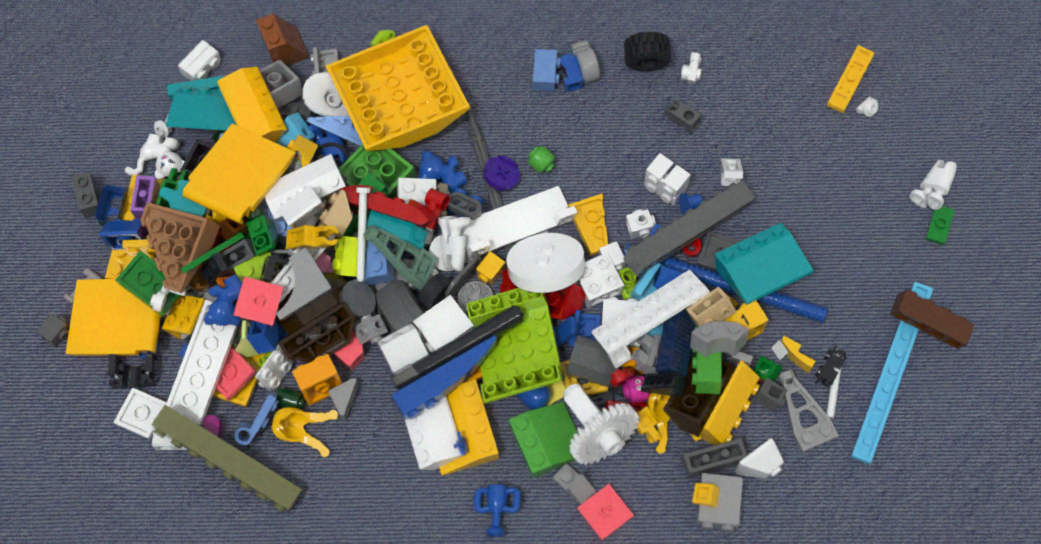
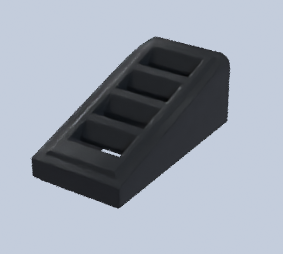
[640,372,686,396]

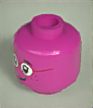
[623,376,652,403]

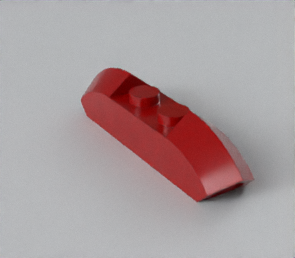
[340,185,435,227]

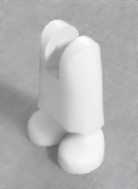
[909,160,957,210]
[438,216,470,271]

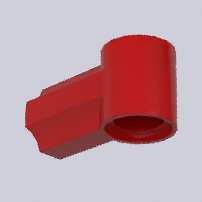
[424,188,450,229]

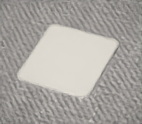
[772,340,788,360]

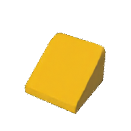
[692,483,720,507]

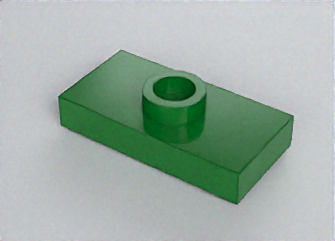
[925,206,955,245]

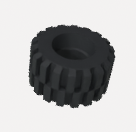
[624,32,671,72]

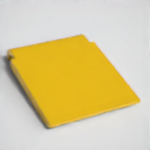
[182,124,296,225]
[65,279,161,356]

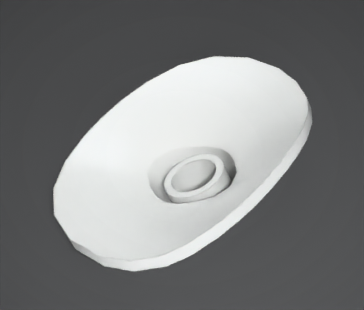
[303,72,349,116]

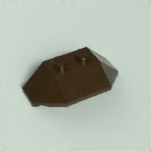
[276,271,347,334]
[278,301,356,363]

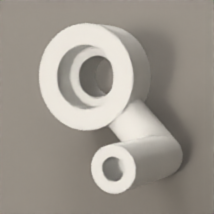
[150,285,187,312]

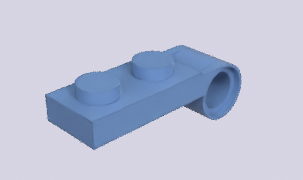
[235,390,279,445]

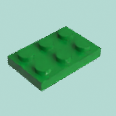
[115,250,187,317]

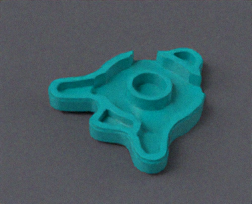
[159,180,207,217]

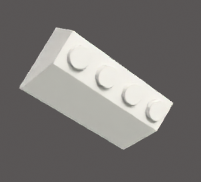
[265,154,347,222]
[405,396,464,470]

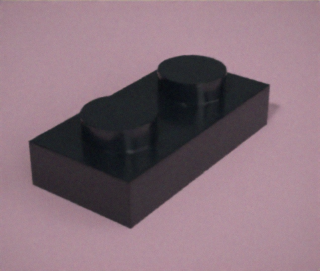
[201,252,228,286]

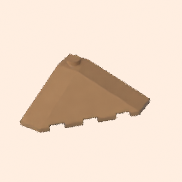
[140,202,220,293]

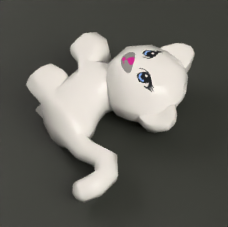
[125,134,185,180]

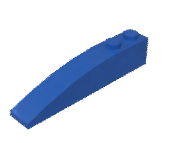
[392,335,497,421]

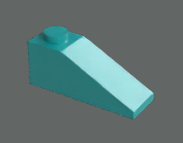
[366,211,428,250]

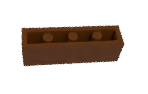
[890,290,974,349]

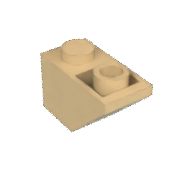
[318,190,352,238]

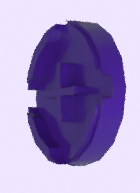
[483,156,520,191]

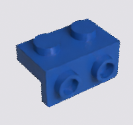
[569,310,602,349]

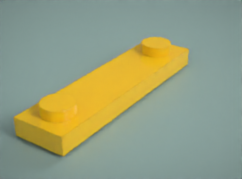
[827,45,875,113]

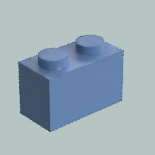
[533,49,560,91]

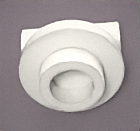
[856,97,878,117]

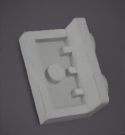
[311,47,339,75]

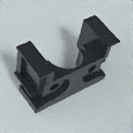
[107,353,158,388]

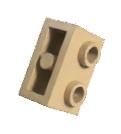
[686,286,736,328]

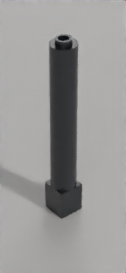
[389,305,524,391]

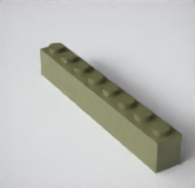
[151,405,302,512]

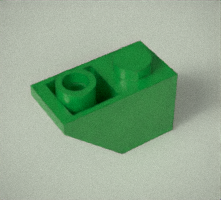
[247,214,279,256]

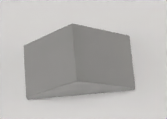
[328,378,359,421]

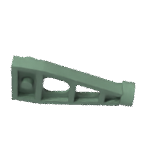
[363,225,437,291]

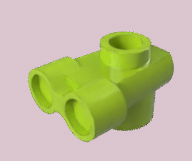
[618,267,637,300]

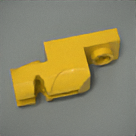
[286,225,339,250]

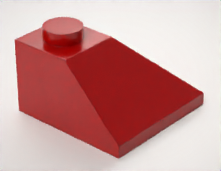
[545,283,586,320]

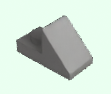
[553,463,596,505]

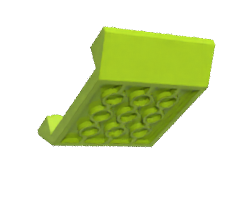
[466,288,563,403]

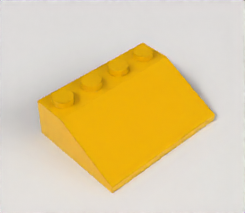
[440,379,499,476]

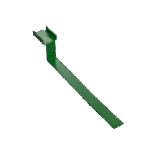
[180,232,251,274]

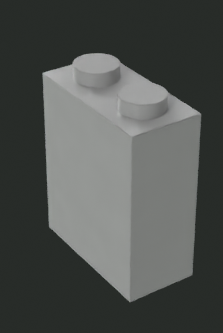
[697,473,743,532]

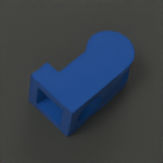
[560,54,583,92]

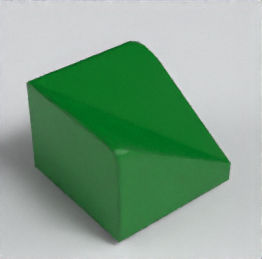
[753,356,783,382]

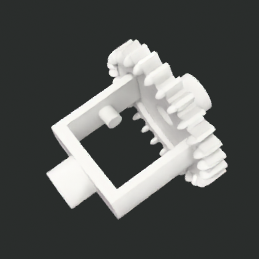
[563,384,639,465]

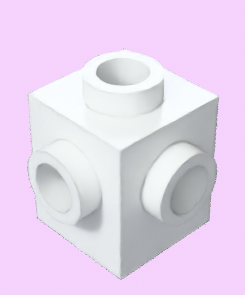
[626,209,656,239]

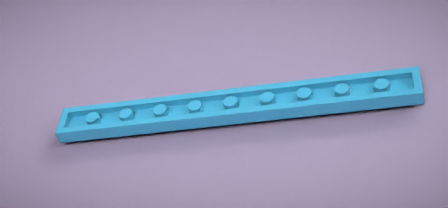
[851,282,933,465]

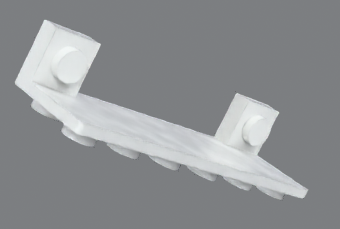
[460,186,577,259]
[592,270,710,368]

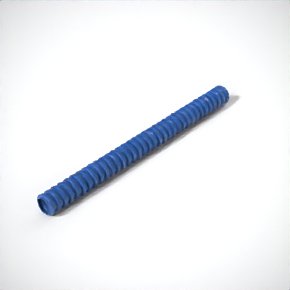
[623,243,828,324]

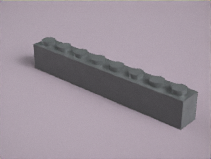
[623,181,756,277]

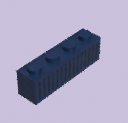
[655,304,695,377]

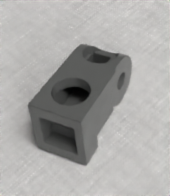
[665,100,701,135]

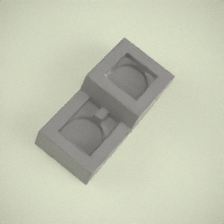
[730,351,753,367]

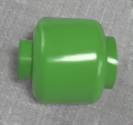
[528,146,555,173]

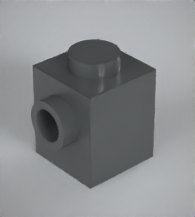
[36,313,69,348]

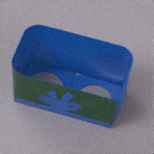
[95,185,127,227]

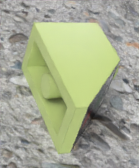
[234,320,263,358]

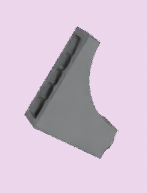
[276,247,332,321]

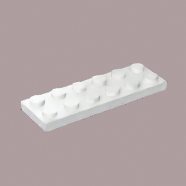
[166,300,242,425]

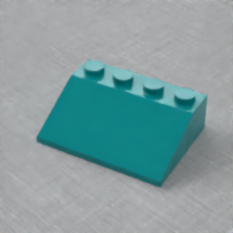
[166,85,236,131]
[714,223,814,305]

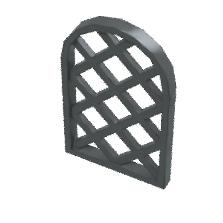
[445,254,480,297]

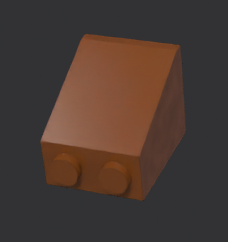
[256,14,309,66]

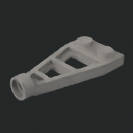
[778,370,839,453]

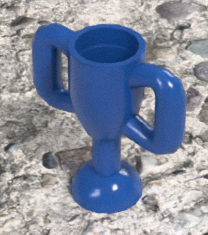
[473,484,521,537]

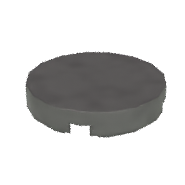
[339,280,376,319]

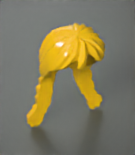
[648,393,702,454]
[272,407,338,457]

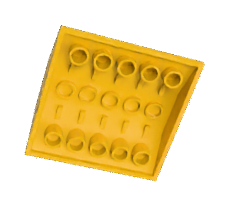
[326,25,470,151]

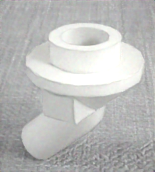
[154,114,172,138]

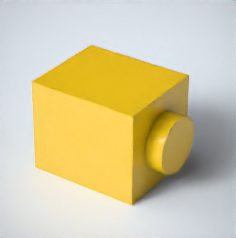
[476,251,506,285]

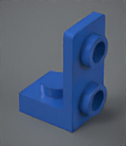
[554,316,576,348]

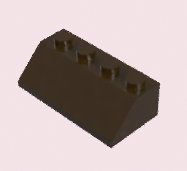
[663,354,734,437]

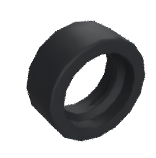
[417,273,452,310]

